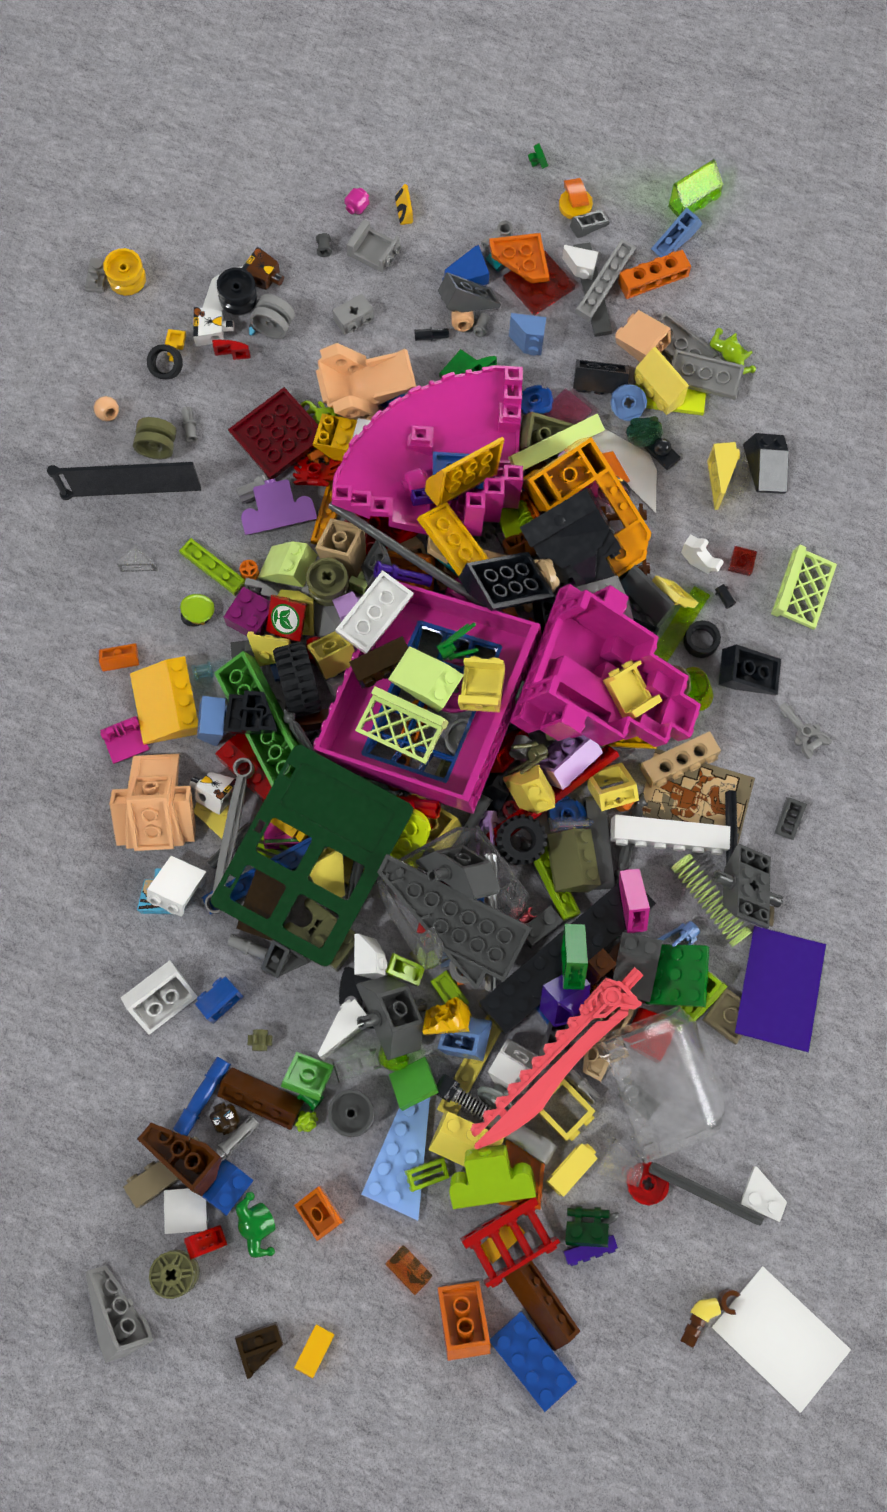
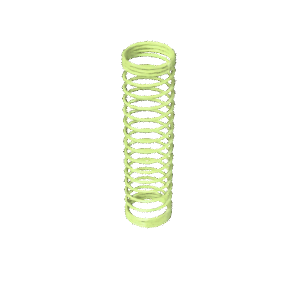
[671,854,752,947]

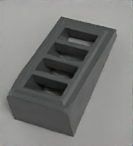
[570,210,610,238]
[775,797,807,840]

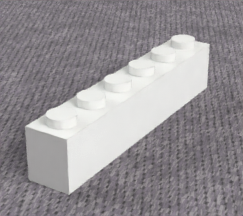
[610,815,730,855]

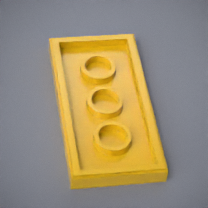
[417,502,489,576]

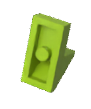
[386,953,425,986]

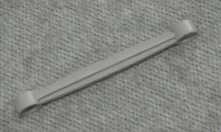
[205,758,255,914]

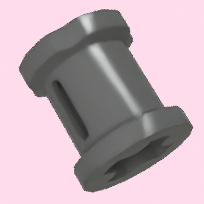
[316,233,332,257]

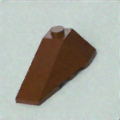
[137,1123,222,1196]

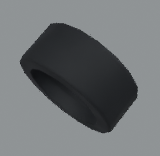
[147,344,183,380]
[683,620,721,658]

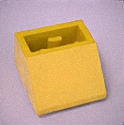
[313,413,357,461]

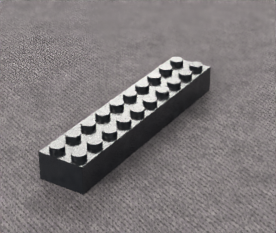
[478,883,656,1036]

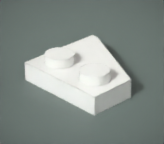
[740,1166,787,1222]

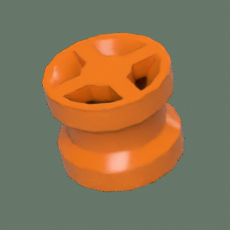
[239,560,259,580]

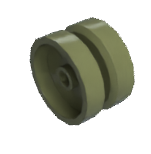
[133,417,177,459]
[306,558,349,606]

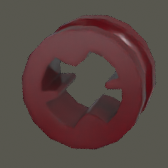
[502,800,520,818]

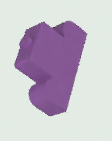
[241,479,317,535]

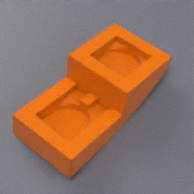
[564,178,589,208]

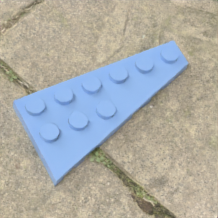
[361,1097,430,1221]

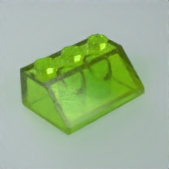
[668,159,724,217]

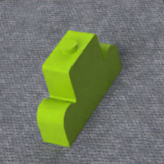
[449,1145,536,1209]

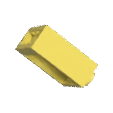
[587,763,639,811]
[538,1079,595,1141]
[545,1143,598,1197]

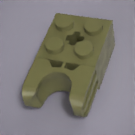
[284,898,357,972]

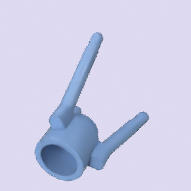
[658,921,700,947]

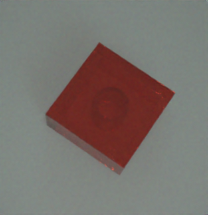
[728,546,757,576]

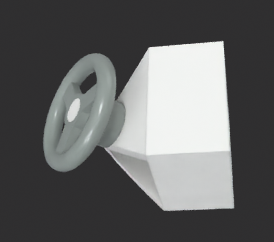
[477,1038,537,1111]

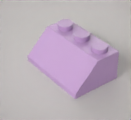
[535,735,603,790]

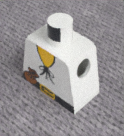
[193,307,234,346]
[189,772,236,815]

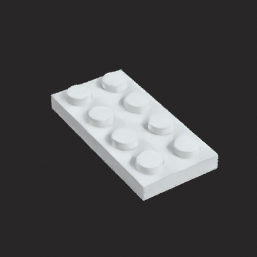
[335,570,414,654]

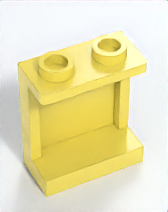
[458,656,505,713]
[603,660,662,719]

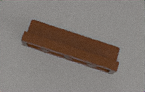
[217,1067,304,1130]
[504,1260,581,1351]

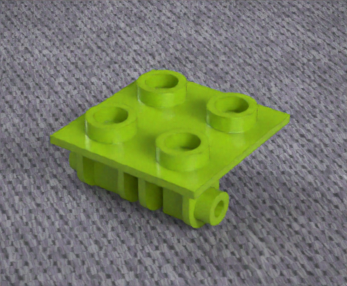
[499,500,533,538]

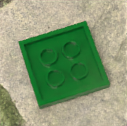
[645,944,710,1008]

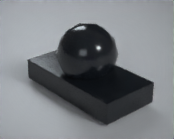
[642,433,681,470]

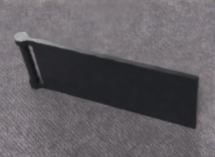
[47,462,201,500]

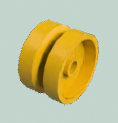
[103,248,146,296]

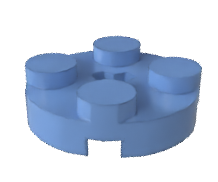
[610,384,647,421]

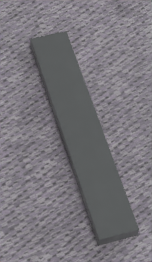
[573,242,612,337]

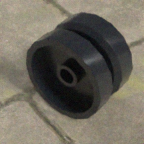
[217,268,257,315]

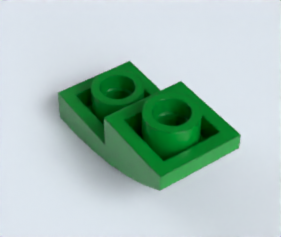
[461,356,497,374]

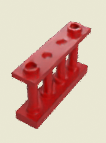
[460,1197,560,1288]

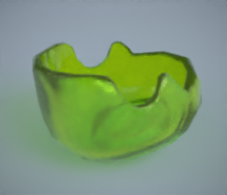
[378,1046,410,1071]

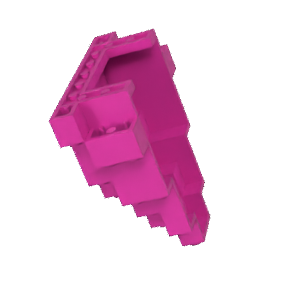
[510,584,701,747]

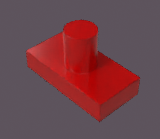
[184,1225,227,1260]

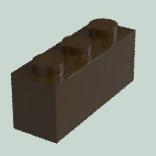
[349,636,408,689]

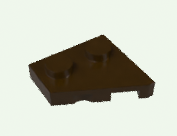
[235,1322,283,1379]

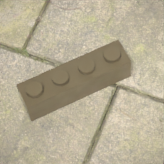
[123,1136,200,1208]

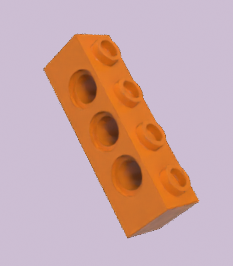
[618,249,691,299]

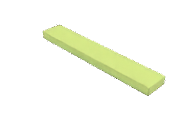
[508,413,605,470]

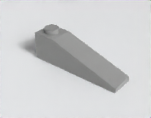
[86,1266,154,1363]

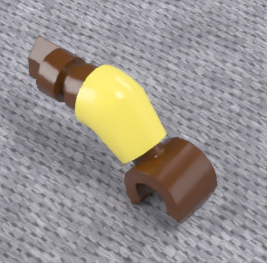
[680,1289,741,1348]

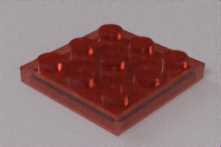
[503,250,575,316]

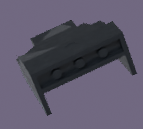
[520,488,623,587]

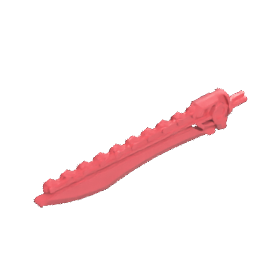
[470,967,644,1149]

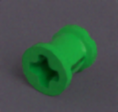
[297,1094,324,1112]

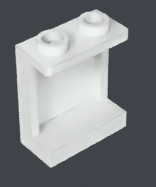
[147,856,206,917]

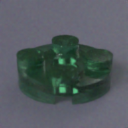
[626,416,663,447]

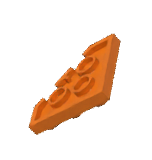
[489,233,549,283]

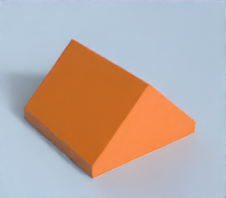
[294,1186,344,1241]

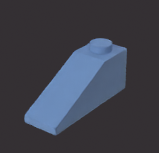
[651,208,702,257]

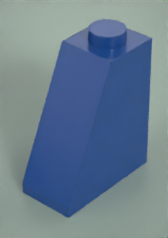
[442,245,489,285]

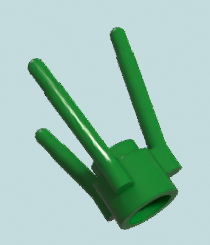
[436,622,479,661]

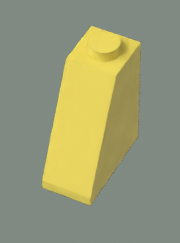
[310,847,345,898]

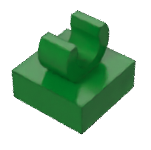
[528,143,549,169]

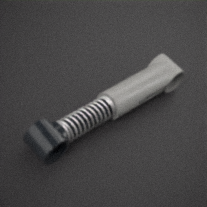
[436,1074,557,1165]

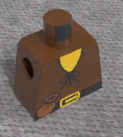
[242,247,284,290]

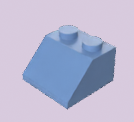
[509,313,546,356]

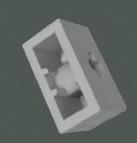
[332,294,374,335]

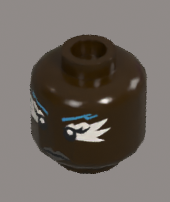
[209,1102,240,1135]

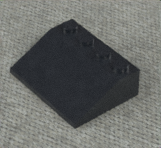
[458,552,555,611]

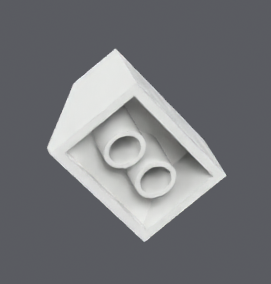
[121,960,198,1035]

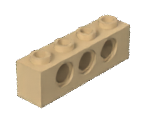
[640,731,721,788]

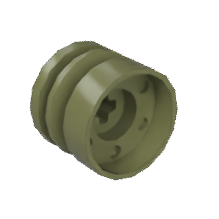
[149,1250,200,1299]

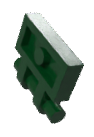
[565,1206,610,1248]

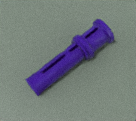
[373,561,432,587]

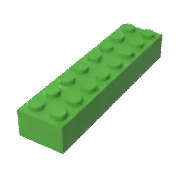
[214,651,299,786]

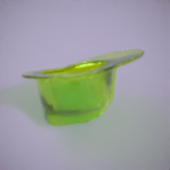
[686,667,714,711]

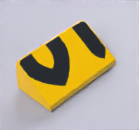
[395,184,413,225]

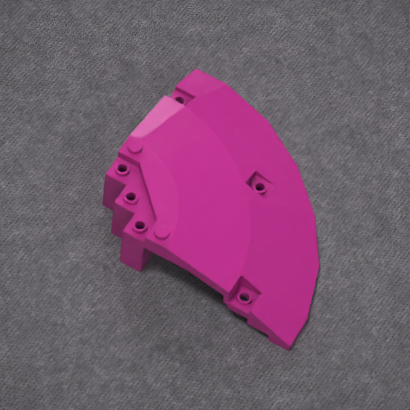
[332,365,523,536]

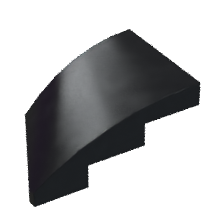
[224,691,277,734]

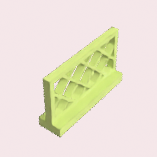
[771,545,837,630]
[355,686,449,764]

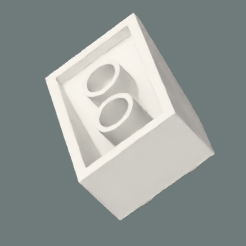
[318,999,367,1060]

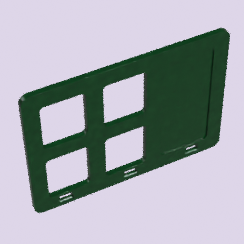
[211,745,413,966]

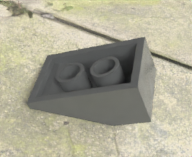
[438,272,501,312]
[613,932,663,1002]

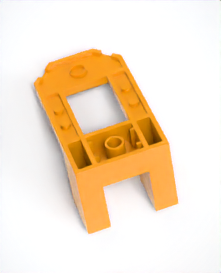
[522,437,651,577]

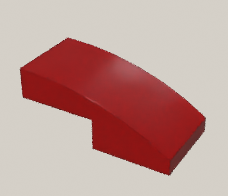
[212,339,251,360]

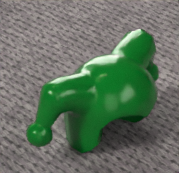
[236,1192,275,1258]

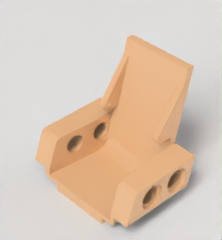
[316,343,416,420]
[109,754,196,851]

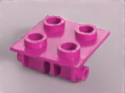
[100,716,149,764]

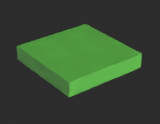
[281,1052,334,1101]
[389,1057,439,1111]

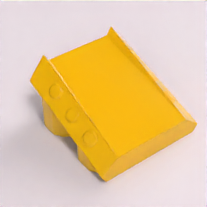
[422,997,472,1035]

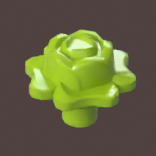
[295,1111,318,1132]

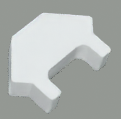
[681,534,724,574]

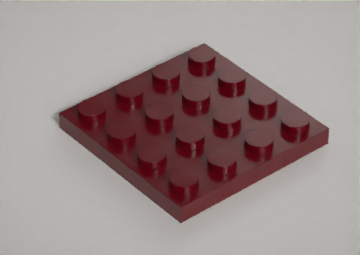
[228,387,318,479]

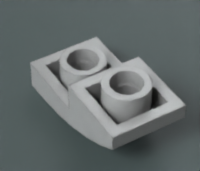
[244,578,278,601]

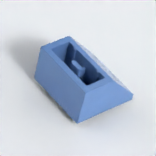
[197,696,227,746]
[437,1017,492,1061]

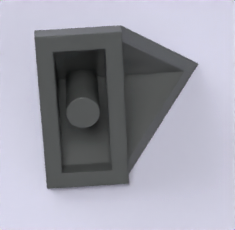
[261,939,310,978]

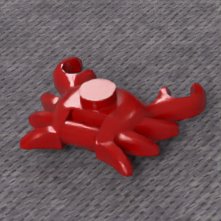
[293,457,342,487]

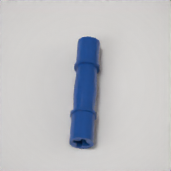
[173,1056,231,1136]

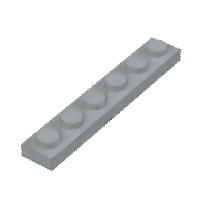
[574,239,636,322]

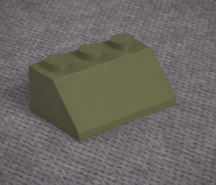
[546,828,601,893]

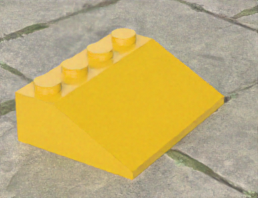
[425,437,504,506]
[130,656,198,745]

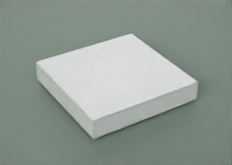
[164,1188,208,1234]

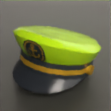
[180,594,215,627]

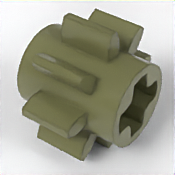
[247,1029,273,1051]

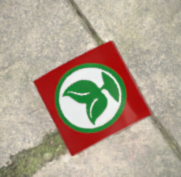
[266,595,307,642]

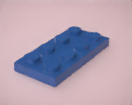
[490,1311,577,1412]

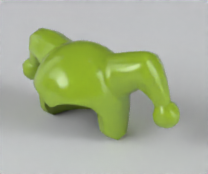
[710,328,756,375]

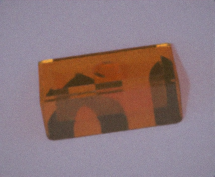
[385,1245,432,1295]

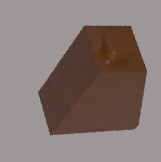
[586,948,617,988]

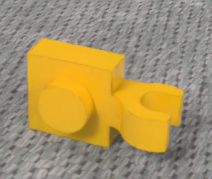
[165,329,186,362]

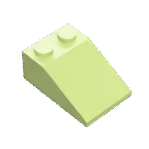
[258,541,318,587]
[388,646,464,712]

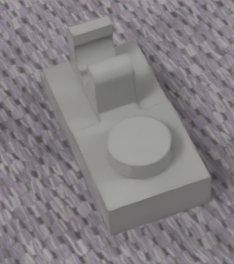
[85,258,106,293]

